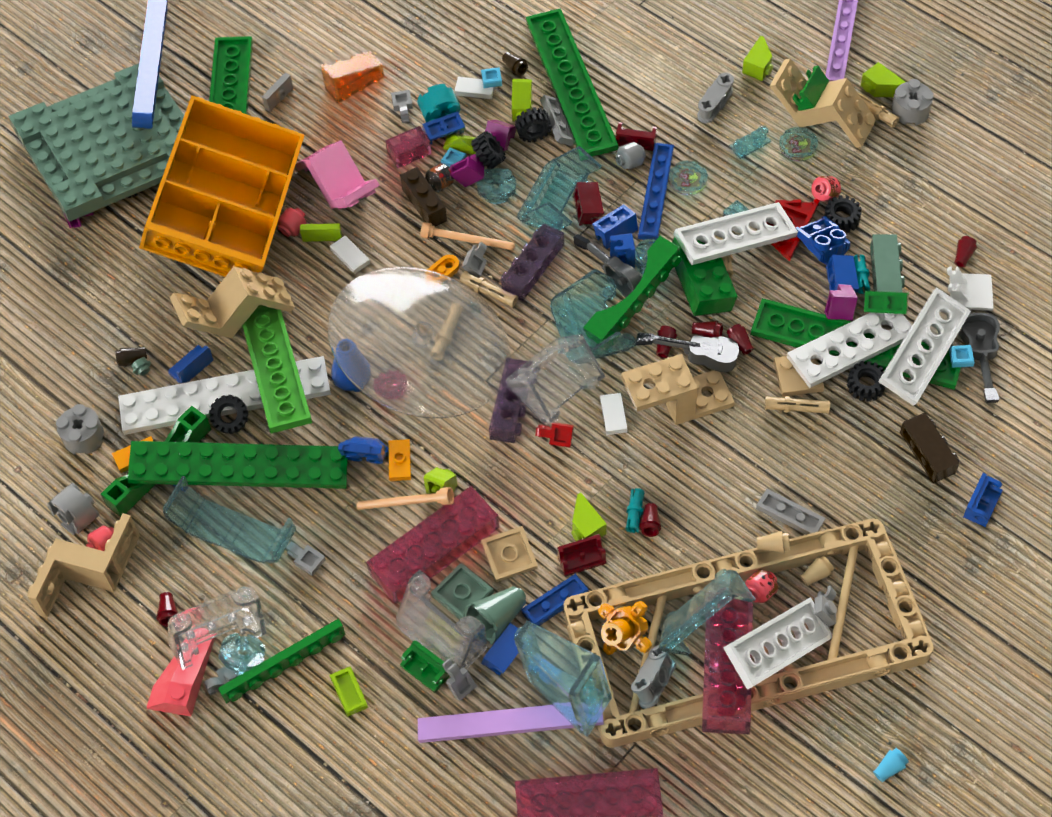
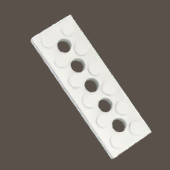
[673,202,798,265]
[878,288,971,406]
[787,312,912,388]
[723,597,832,690]

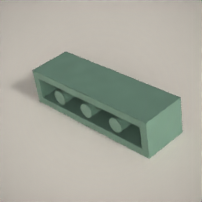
[870,234,905,292]

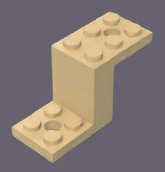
[770,58,876,148]
[170,266,295,338]
[621,354,735,425]
[28,513,140,618]

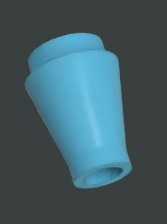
[873,748,909,783]

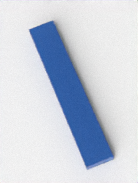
[638,143,674,241]

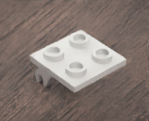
[947,266,993,311]

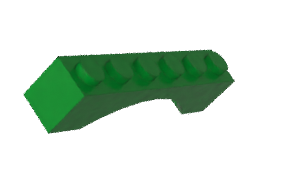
[583,235,682,349]
[101,406,212,517]

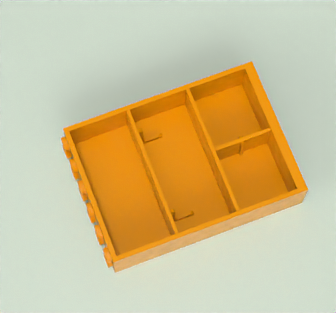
[139,95,305,277]

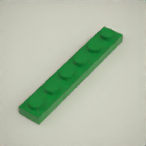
[218,618,346,704]

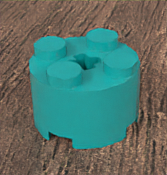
[417,84,461,122]

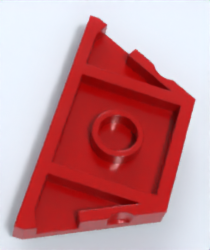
[766,199,820,261]

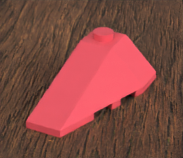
[146,628,216,717]

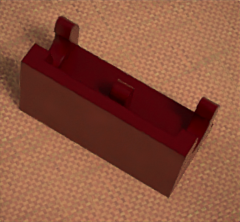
[616,122,657,151]
[573,182,604,226]
[557,534,607,577]

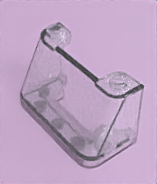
[505,334,605,425]
[396,569,488,669]
[168,586,267,670]

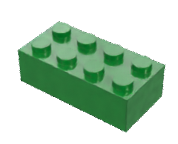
[672,237,738,316]

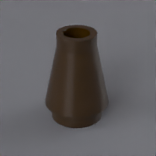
[502,52,528,76]
[115,347,147,368]

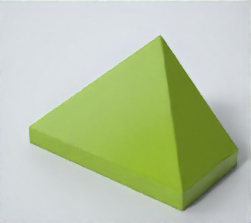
[443,133,476,155]

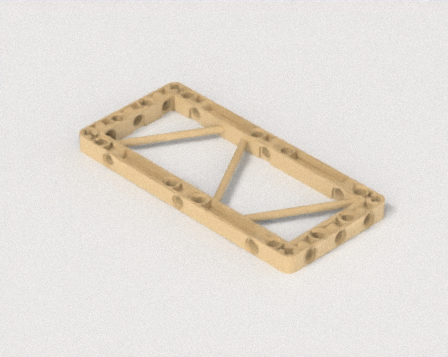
[564,519,934,748]

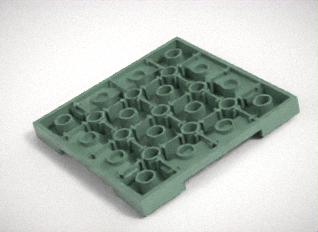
[8,63,184,222]

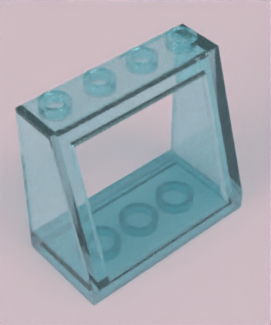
[514,620,612,737]

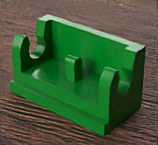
[793,65,829,111]
[864,291,909,314]
[400,640,450,693]

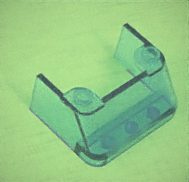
[517,146,602,233]

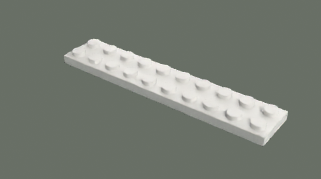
[118,356,331,435]

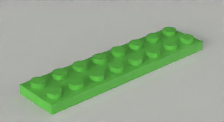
[242,305,312,434]

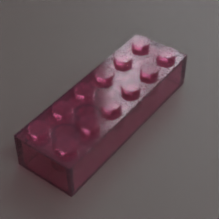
[366,486,500,604]
[702,594,753,735]
[515,768,663,817]

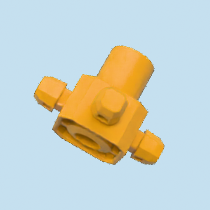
[598,601,652,655]

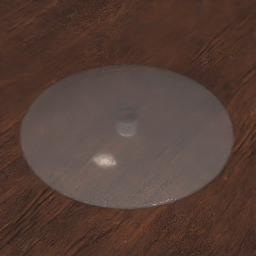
[328,266,511,418]

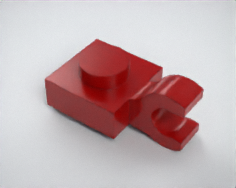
[535,422,574,448]

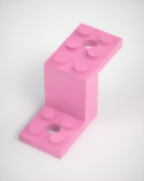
[295,140,380,210]

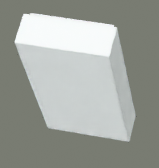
[454,77,495,99]
[330,235,370,274]
[600,393,627,435]

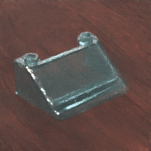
[550,269,636,364]
[659,569,756,656]

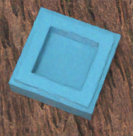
[481,67,502,88]
[441,147,467,168]
[949,345,975,368]

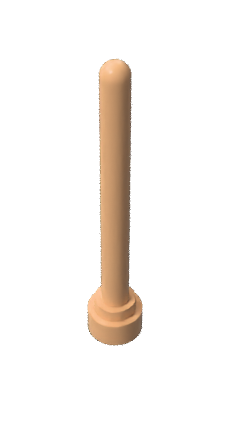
[420,222,515,250]
[356,487,454,510]

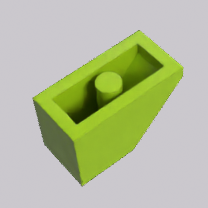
[742,35,773,81]
[860,62,905,97]
[511,79,533,122]
[423,467,458,506]
[571,492,607,541]

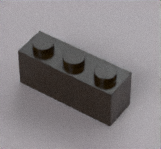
[400,167,447,227]
[900,413,959,483]

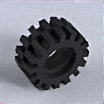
[515,107,552,143]
[471,131,506,169]
[824,195,862,233]
[847,361,885,402]
[209,395,249,434]

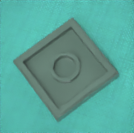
[430,563,494,623]

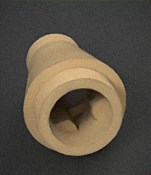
[757,531,790,553]
[800,556,834,587]

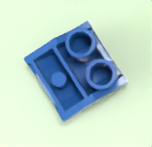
[796,216,851,265]
[338,436,389,464]

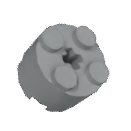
[892,79,933,126]
[56,404,104,454]
[48,483,100,535]

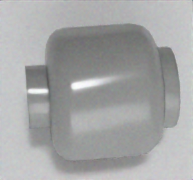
[615,142,646,170]

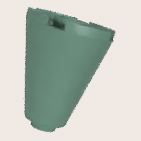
[464,586,526,644]

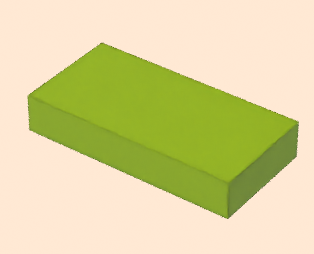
[300,223,342,242]
[330,666,368,717]

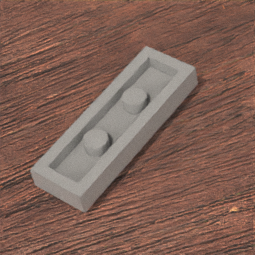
[540,95,575,146]
[756,489,826,535]

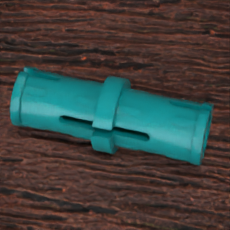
[854,254,871,294]
[625,488,645,533]

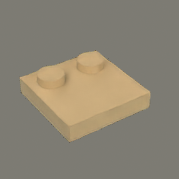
[774,356,824,397]
[481,526,538,582]

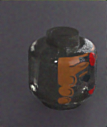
[425,163,454,192]

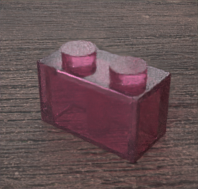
[385,126,432,168]

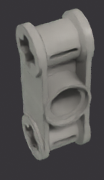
[697,73,734,124]
[631,645,676,708]

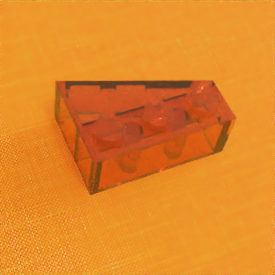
[321,51,384,103]

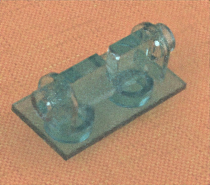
[729,126,771,159]

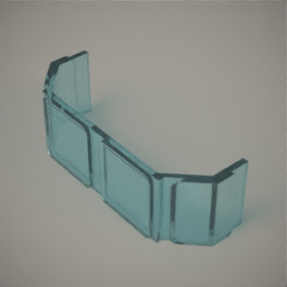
[163,476,296,564]

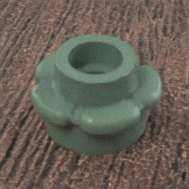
[131,357,151,376]

